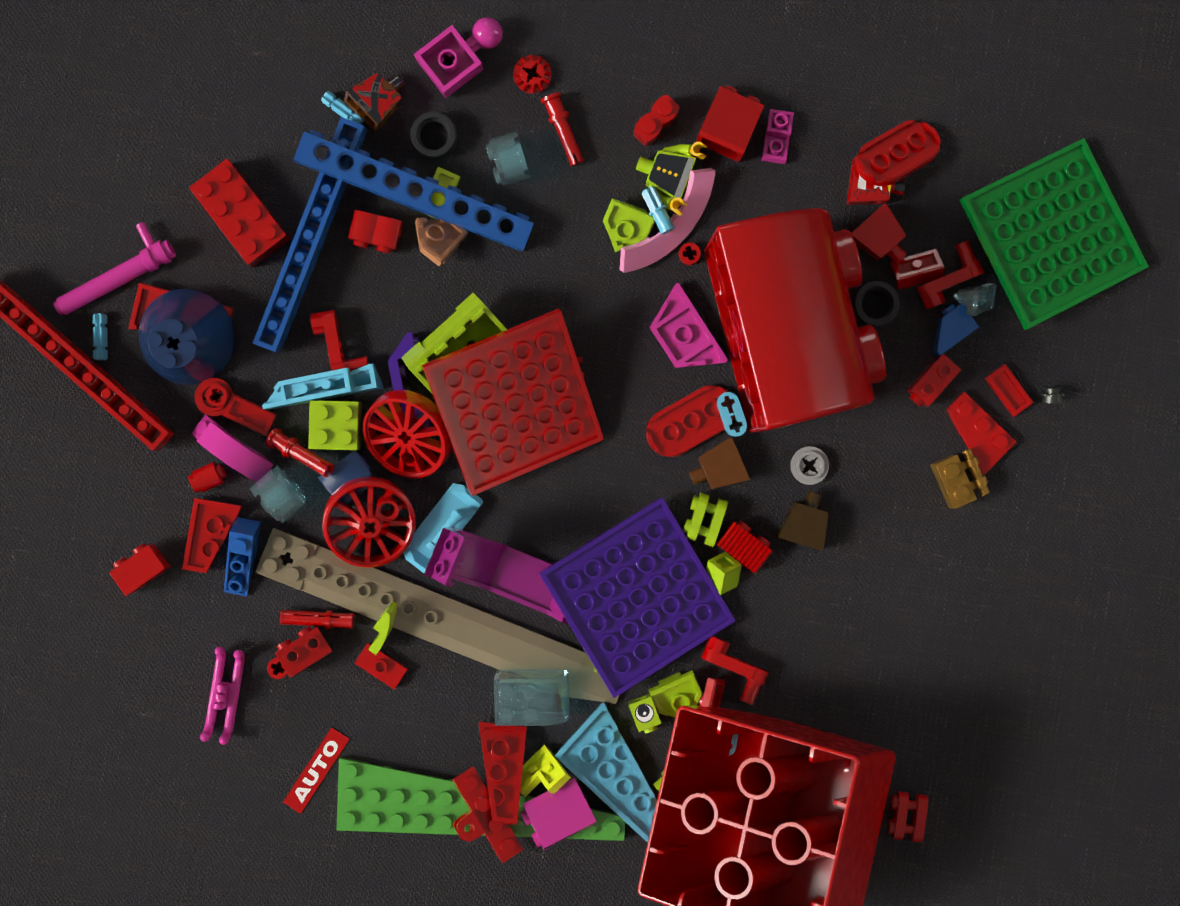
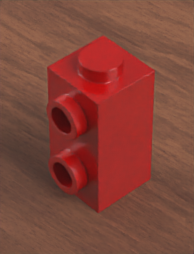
[907,354,961,406]

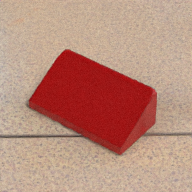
[890,249,944,290]

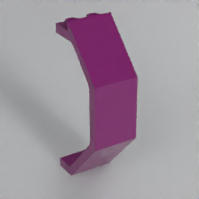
[424,527,568,624]

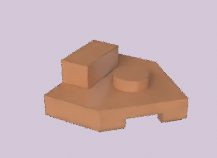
[415,218,469,266]

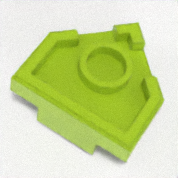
[603,198,655,252]
[649,670,703,718]

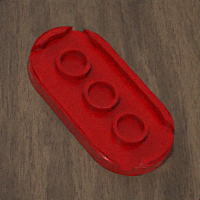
[855,120,941,186]
[646,385,734,457]

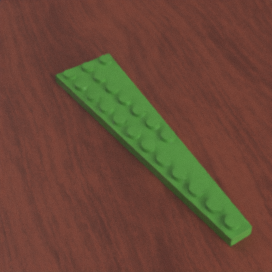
[337,757,625,841]

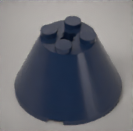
[139,289,235,385]

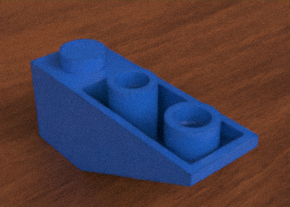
[224,517,261,597]

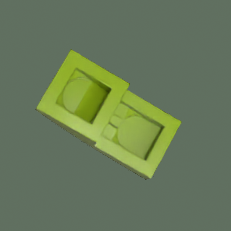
[368,601,397,655]

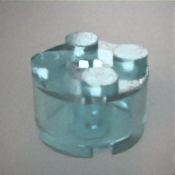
[486,131,531,186]
[250,466,307,523]

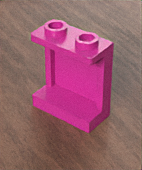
[521,778,597,851]

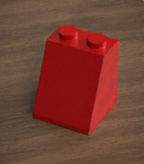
[696,86,764,162]

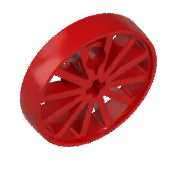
[363,390,453,478]
[323,477,416,568]

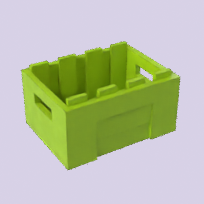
[401,293,507,393]

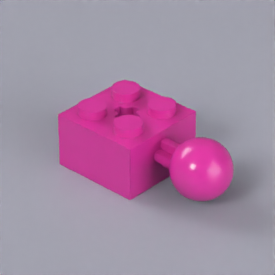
[414,17,503,98]

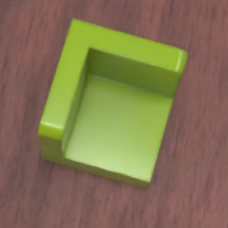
[706,552,742,595]

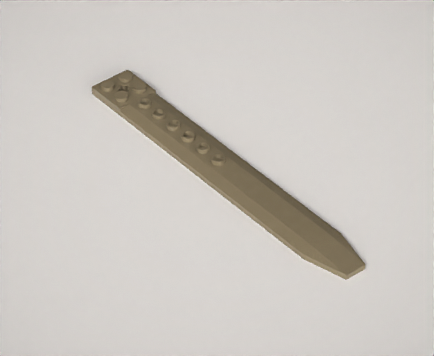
[255,528,619,704]

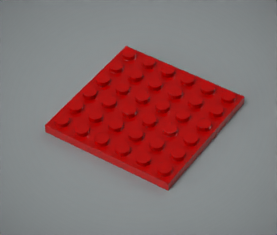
[422,309,604,496]

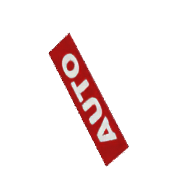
[283,728,349,814]

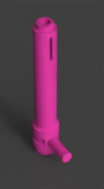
[53,222,176,315]

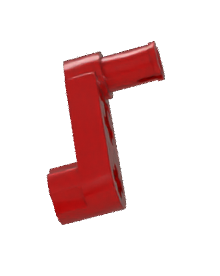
[917,240,985,310]
[310,310,369,371]
[701,636,769,705]

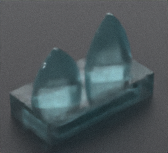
[954,283,996,316]

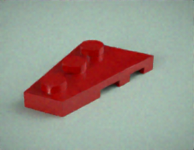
[946,392,1016,476]

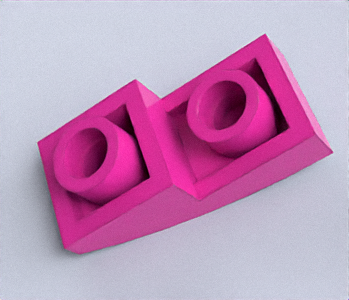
[761,109,794,164]

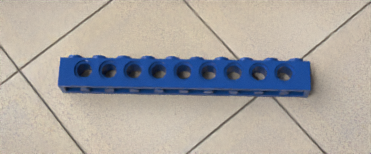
[253,117,367,354]
[293,130,534,252]

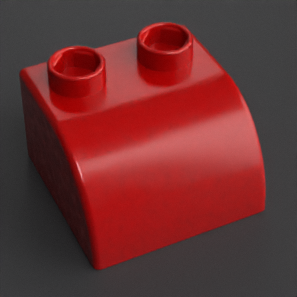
[704,208,886,433]
[638,705,896,906]

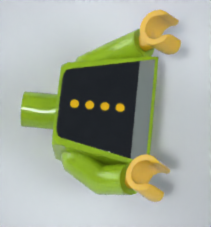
[636,142,708,216]

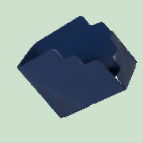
[318,450,372,505]

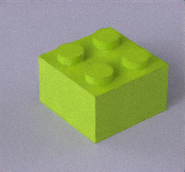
[308,401,362,450]

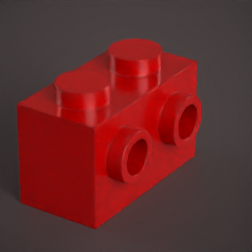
[109,543,171,596]
[275,626,332,678]

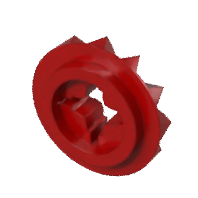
[513,54,552,94]
[195,378,233,416]

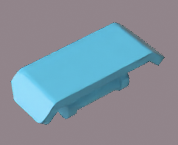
[403,483,483,573]

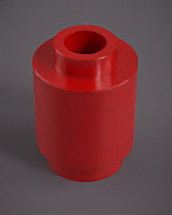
[188,461,227,493]

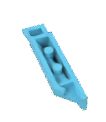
[262,364,384,410]

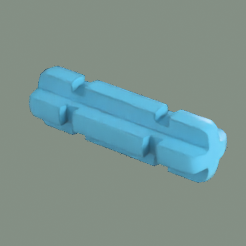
[321,91,364,125]
[93,313,108,360]

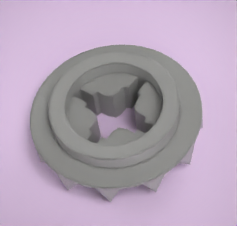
[791,446,829,485]

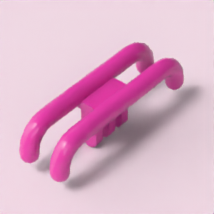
[200,646,245,745]

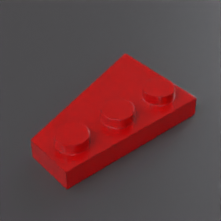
[182,498,243,573]

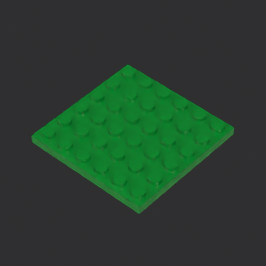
[959,138,1149,330]

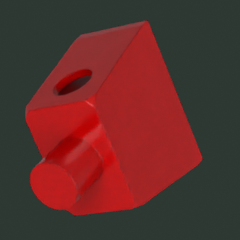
[851,203,907,264]

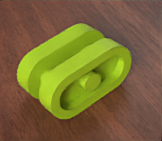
[683,492,728,547]

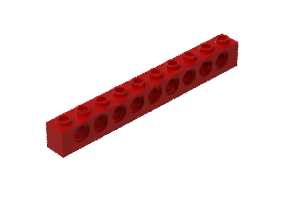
[0,279,175,451]

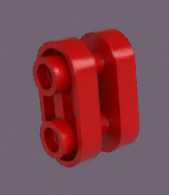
[887,791,928,843]

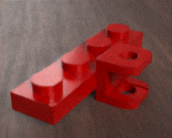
[452,766,524,863]

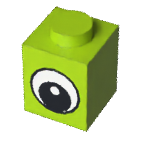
[628,693,661,733]

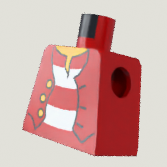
[846,156,905,205]

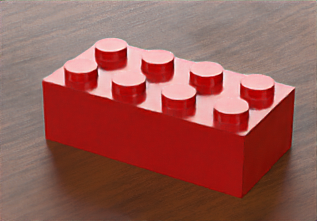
[189,159,291,268]

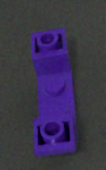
[388,332,432,428]

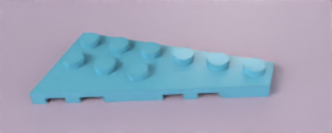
[554,702,657,842]

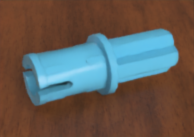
[642,186,675,235]

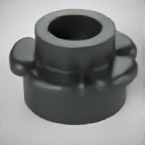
[1041,387,1065,403]

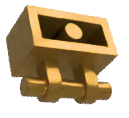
[930,448,990,509]

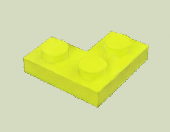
[520,745,571,797]

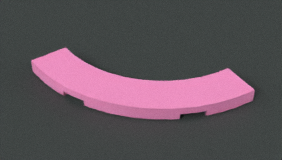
[620,168,715,273]

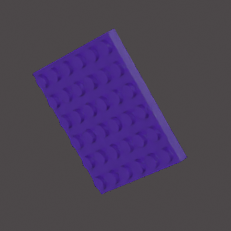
[538,497,735,698]

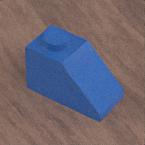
[933,304,979,357]

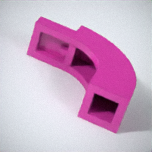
[192,414,274,484]

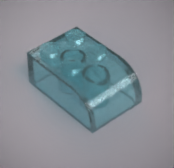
[494,670,569,726]

